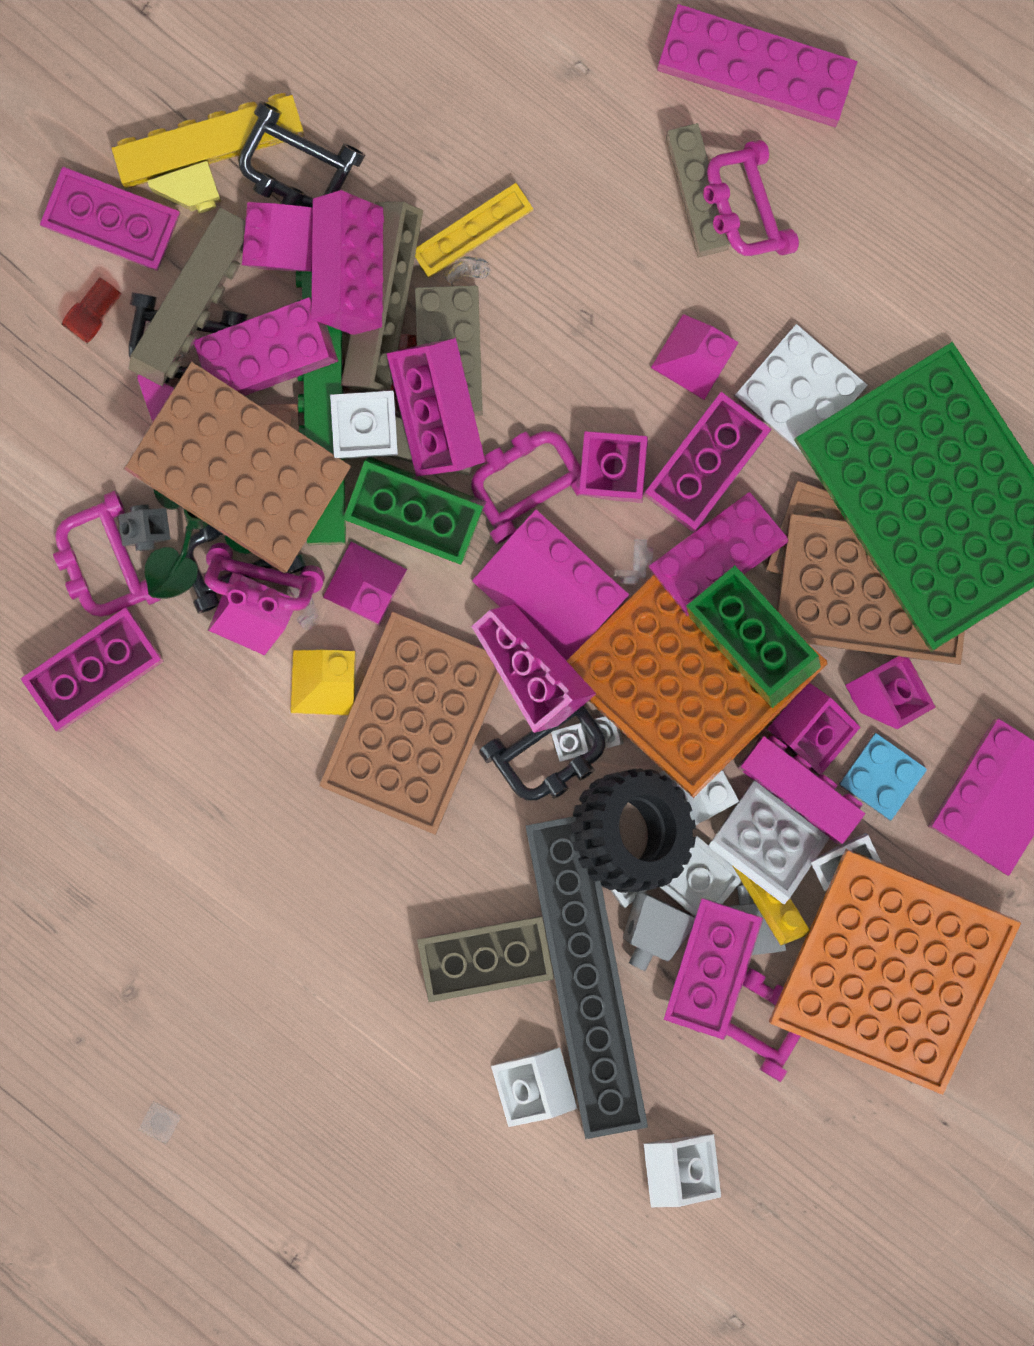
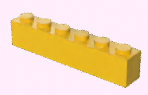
[112,93,305,189]

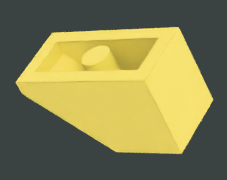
[147,161,221,213]

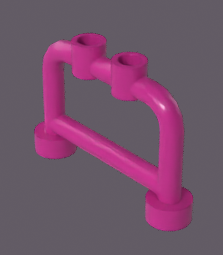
[703,140,799,256]
[471,431,581,545]
[53,490,161,617]
[205,543,325,614]
[694,968,801,1082]

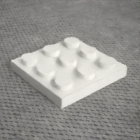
[735,324,868,456]
[708,780,829,904]

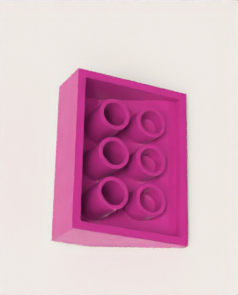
[472,510,629,661]
[928,719,1034,876]

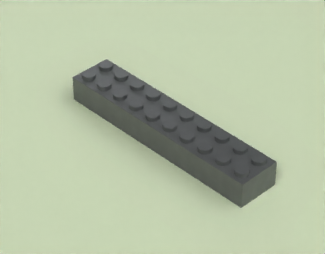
[525,816,648,1140]

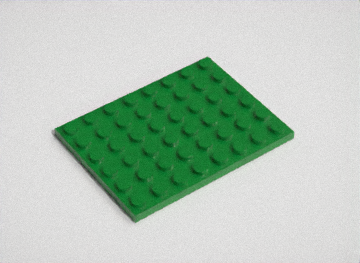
[794,341,1034,652]

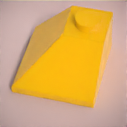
[291,650,356,715]

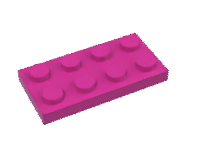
[40,166,181,271]
[649,492,788,616]
[663,898,763,1040]

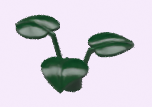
[144,489,252,599]

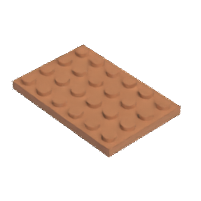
[124,362,351,573]
[777,514,965,665]
[319,612,501,835]

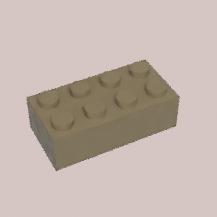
[415,286,483,416]
[417,916,554,1002]

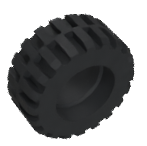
[571,768,696,893]

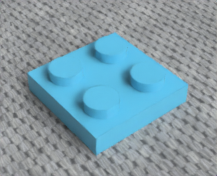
[839,733,927,821]

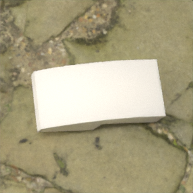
[551,716,624,762]

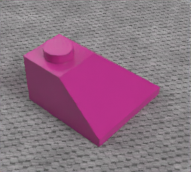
[651,314,739,400]
[323,542,407,626]
[845,656,936,729]

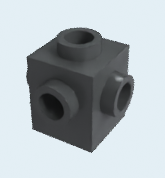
[118,505,171,551]

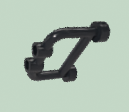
[238,101,366,208]
[128,292,248,383]
[181,524,307,614]
[479,705,606,801]

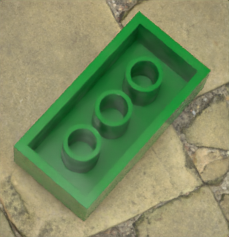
[343,457,486,565]
[686,565,821,708]

